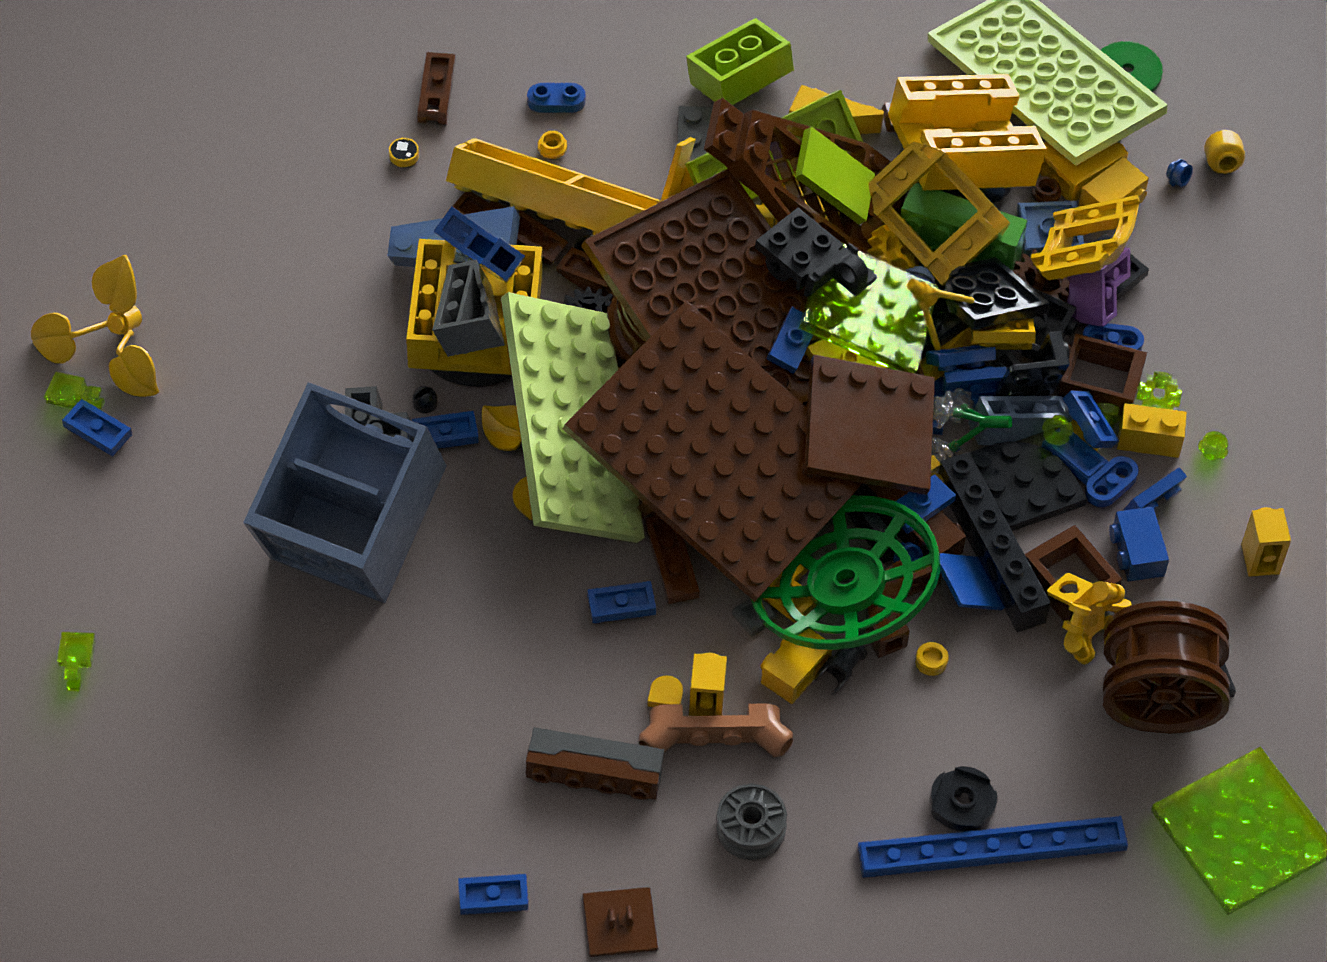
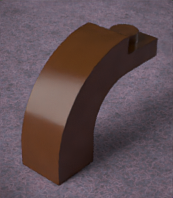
[866,560,942,658]

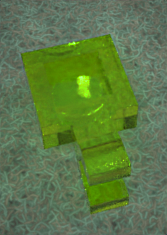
[44,372,105,410]
[57,632,96,692]

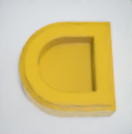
[647,675,683,707]

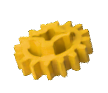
[867,224,921,289]

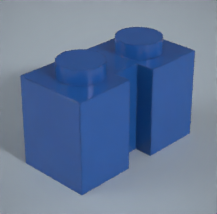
[1109,507,1169,582]

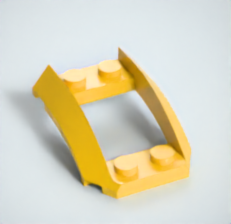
[868,141,1010,286]
[1031,195,1140,280]

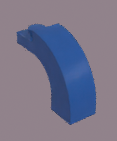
[434,206,525,283]

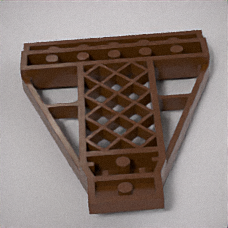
[704,98,905,320]

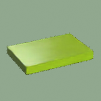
[795,126,875,225]

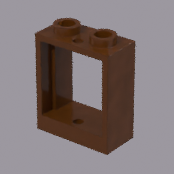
[1058,334,1147,416]
[1025,525,1122,621]

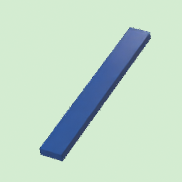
[857,816,1128,878]

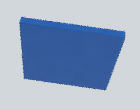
[940,553,1005,610]

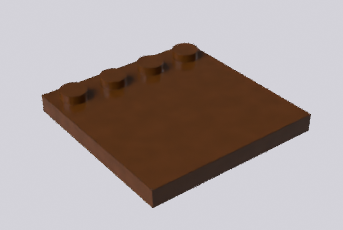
[804,355,935,495]

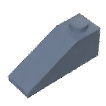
[968,396,1073,445]

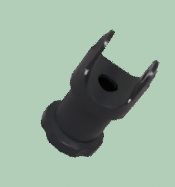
[814,637,868,695]

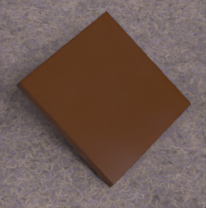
[583,887,658,957]

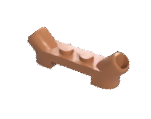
[638,703,793,757]

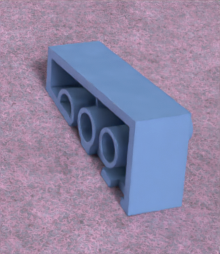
[387,206,520,267]

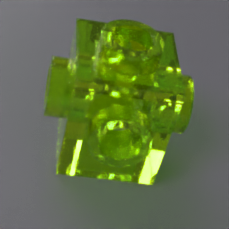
[1136,371,1183,410]

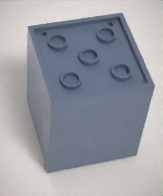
[243,382,447,603]

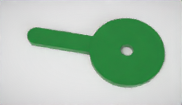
[1100,41,1163,142]

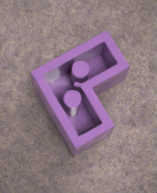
[1067,247,1131,327]

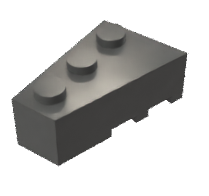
[432,259,505,357]

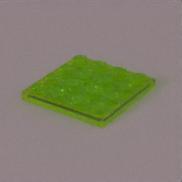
[799,243,939,374]
[1150,746,1327,915]

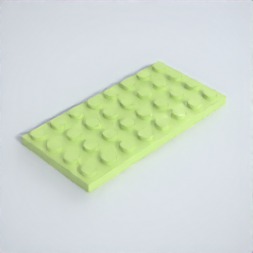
[928,0,1167,166]
[501,292,645,543]

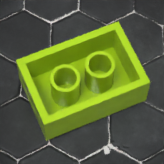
[686,18,794,105]

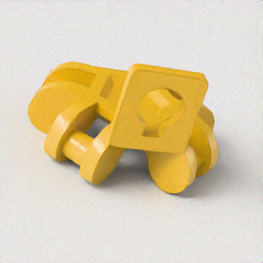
[1047,573,1132,664]

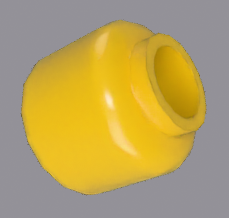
[1204,130,1245,174]

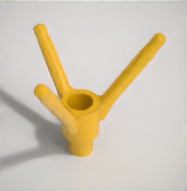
[907,278,975,350]

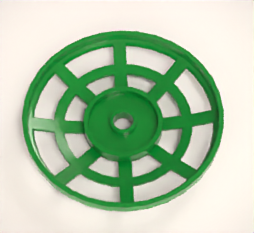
[750,495,940,650]

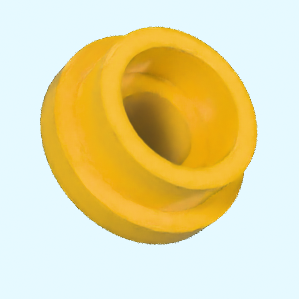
[538,131,567,159]

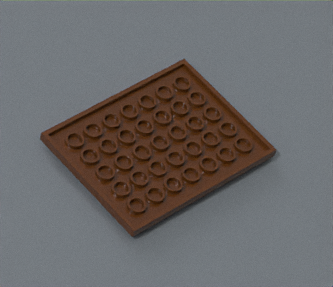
[581,169,842,405]
[562,300,863,602]

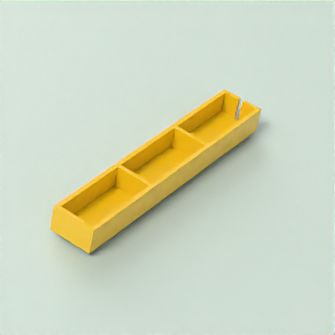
[446,138,662,235]

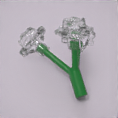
[932,388,1012,462]

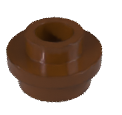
[1031,176,1062,202]

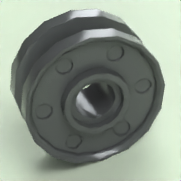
[716,783,787,860]

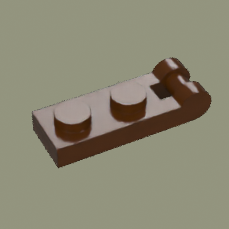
[417,52,456,125]

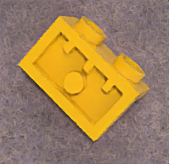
[970,319,1036,350]

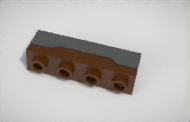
[526,727,664,800]

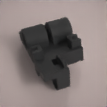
[755,208,877,297]

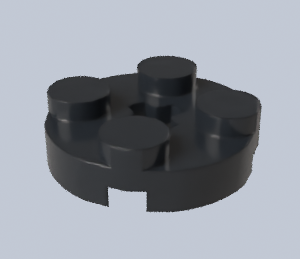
[930,766,998,832]

